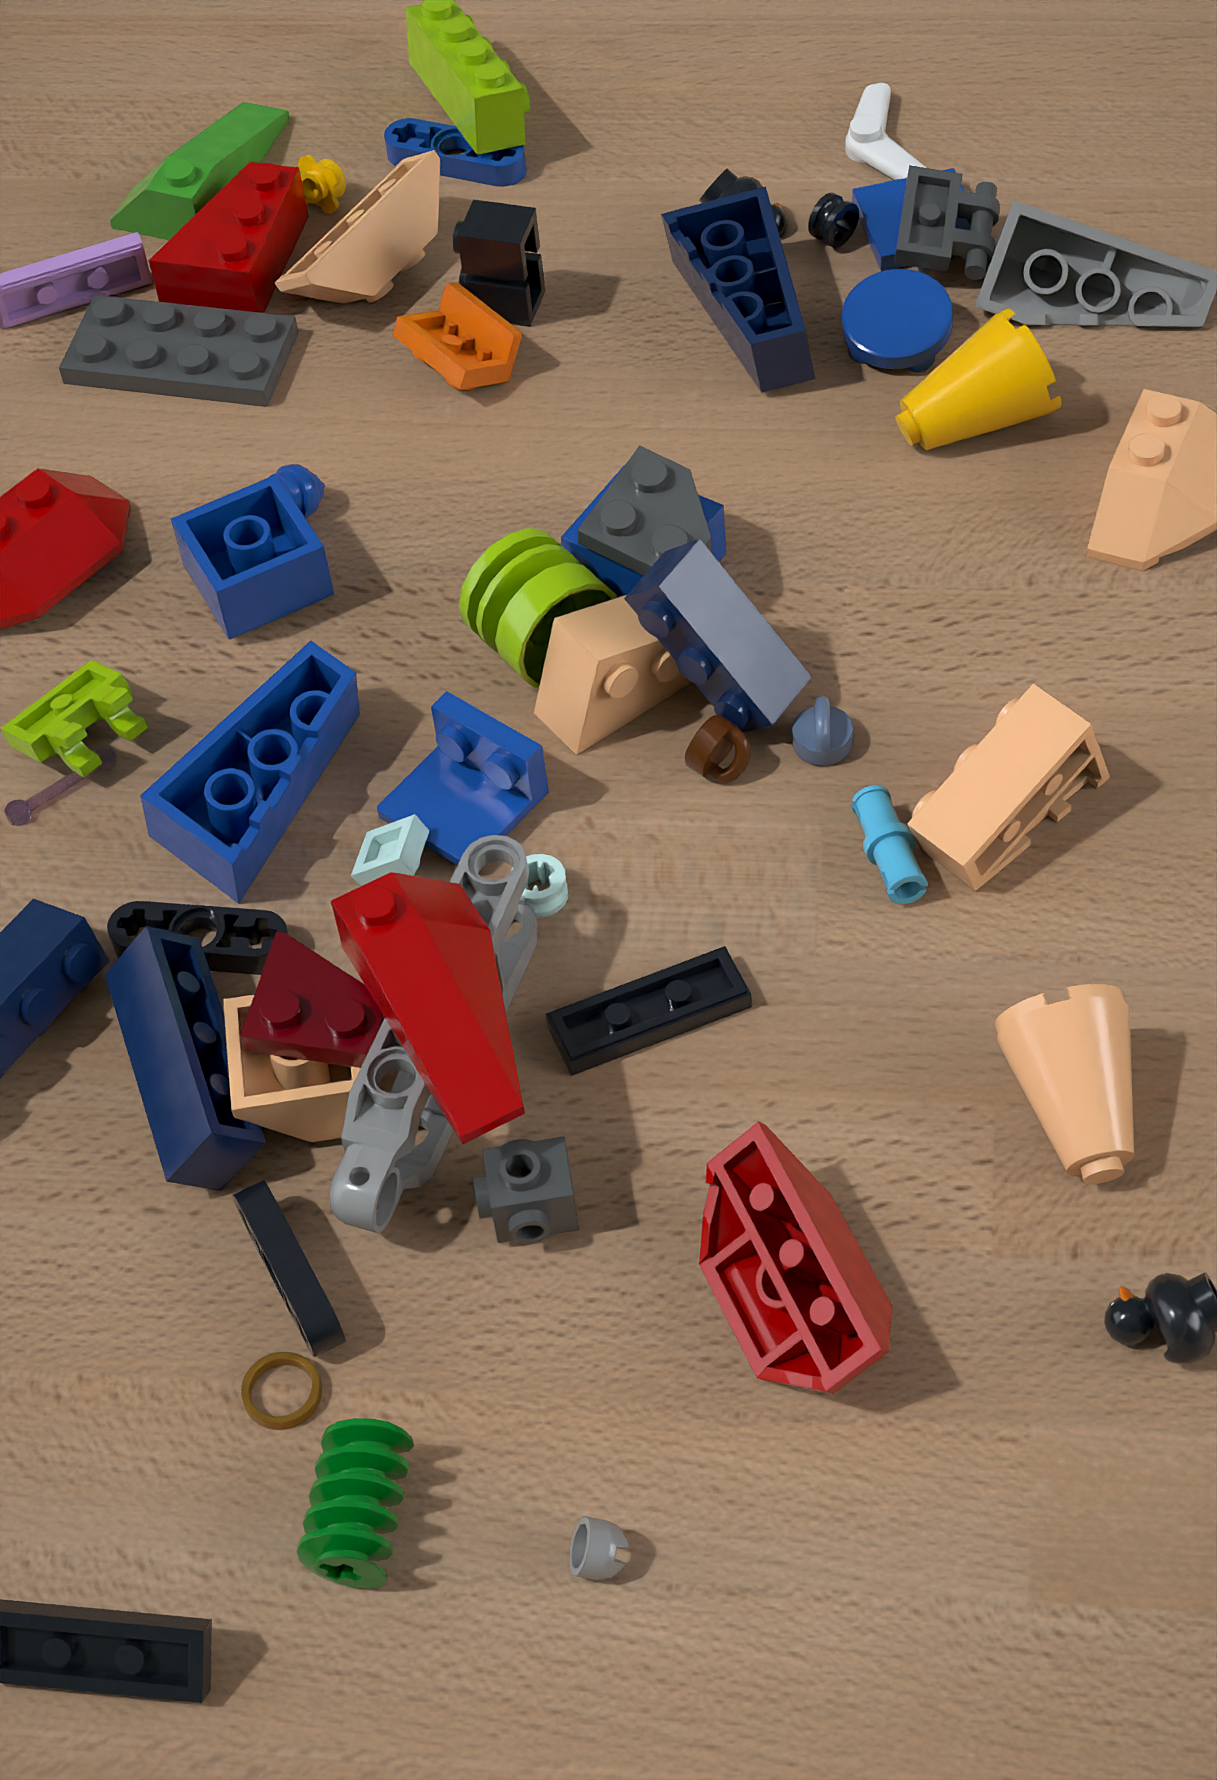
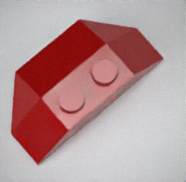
[0,468,131,630]
[699,1121,893,1394]

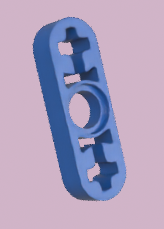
[384,118,527,187]

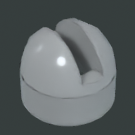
[569,1516,629,1580]

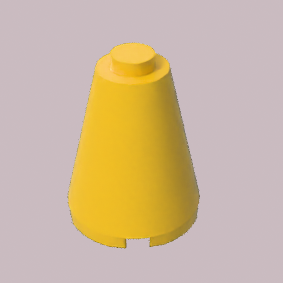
[895,308,1062,450]

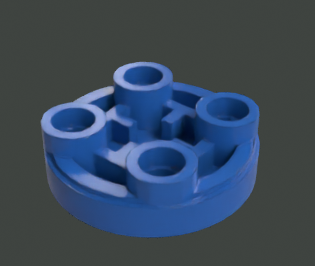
[841,269,953,372]

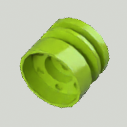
[458,528,617,688]

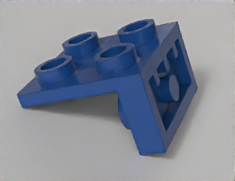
[377,691,549,865]

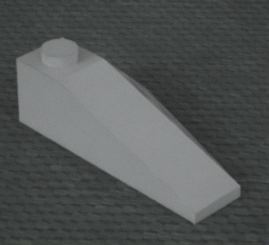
[975,200,1217,327]

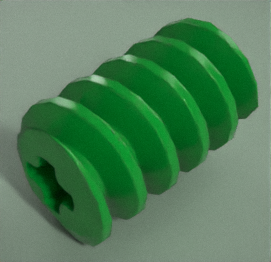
[296,1418,414,1589]

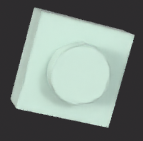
[351,814,429,886]

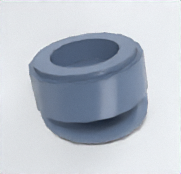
[792,696,854,766]

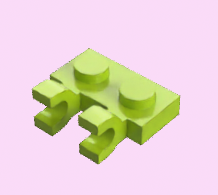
[0,659,149,777]

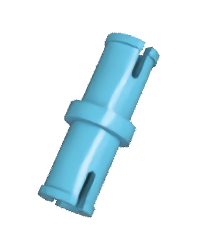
[851,785,928,904]

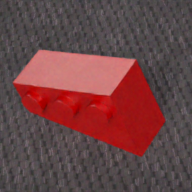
[148,162,309,313]

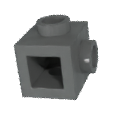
[473,1136,579,1243]

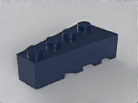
[661,186,816,393]

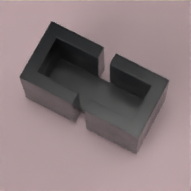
[453,199,546,327]

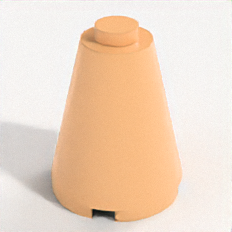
[995,984,1134,1184]

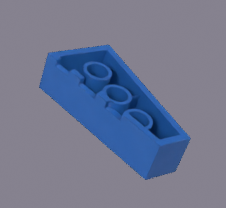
[140,641,360,904]

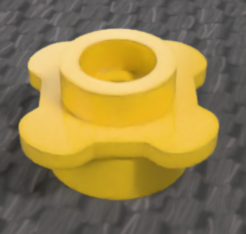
[298,155,346,214]

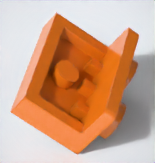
[393,282,522,391]

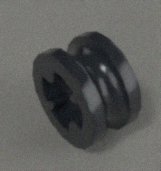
[808,192,859,248]

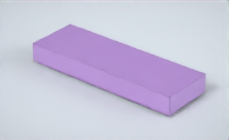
[0,232,153,330]

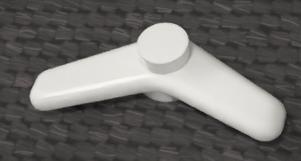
[845,82,927,180]

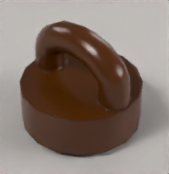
[685,714,751,784]

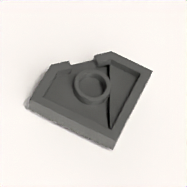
[577,445,711,576]

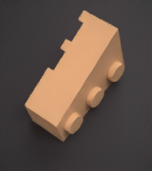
[534,595,692,755]
[907,684,1110,891]

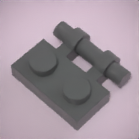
[894,165,1000,280]

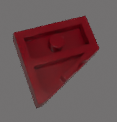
[240,932,385,1068]

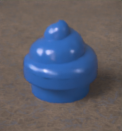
[269,464,325,519]

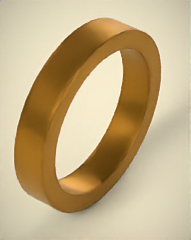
[241,1352,322,1430]

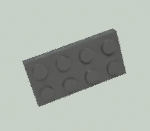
[59,295,299,407]

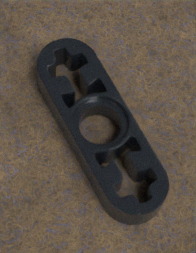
[107,901,289,975]
[232,1180,346,1357]

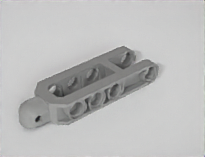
[329,835,539,1233]

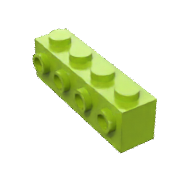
[405,0,530,155]

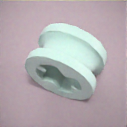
[511,854,568,918]

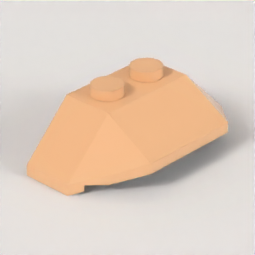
[275,150,440,304]
[1087,389,1217,571]

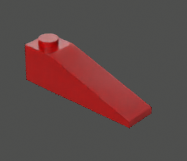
[331,872,525,1144]

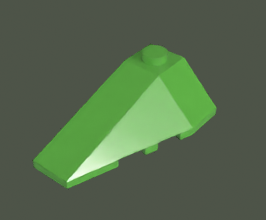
[110,102,290,240]

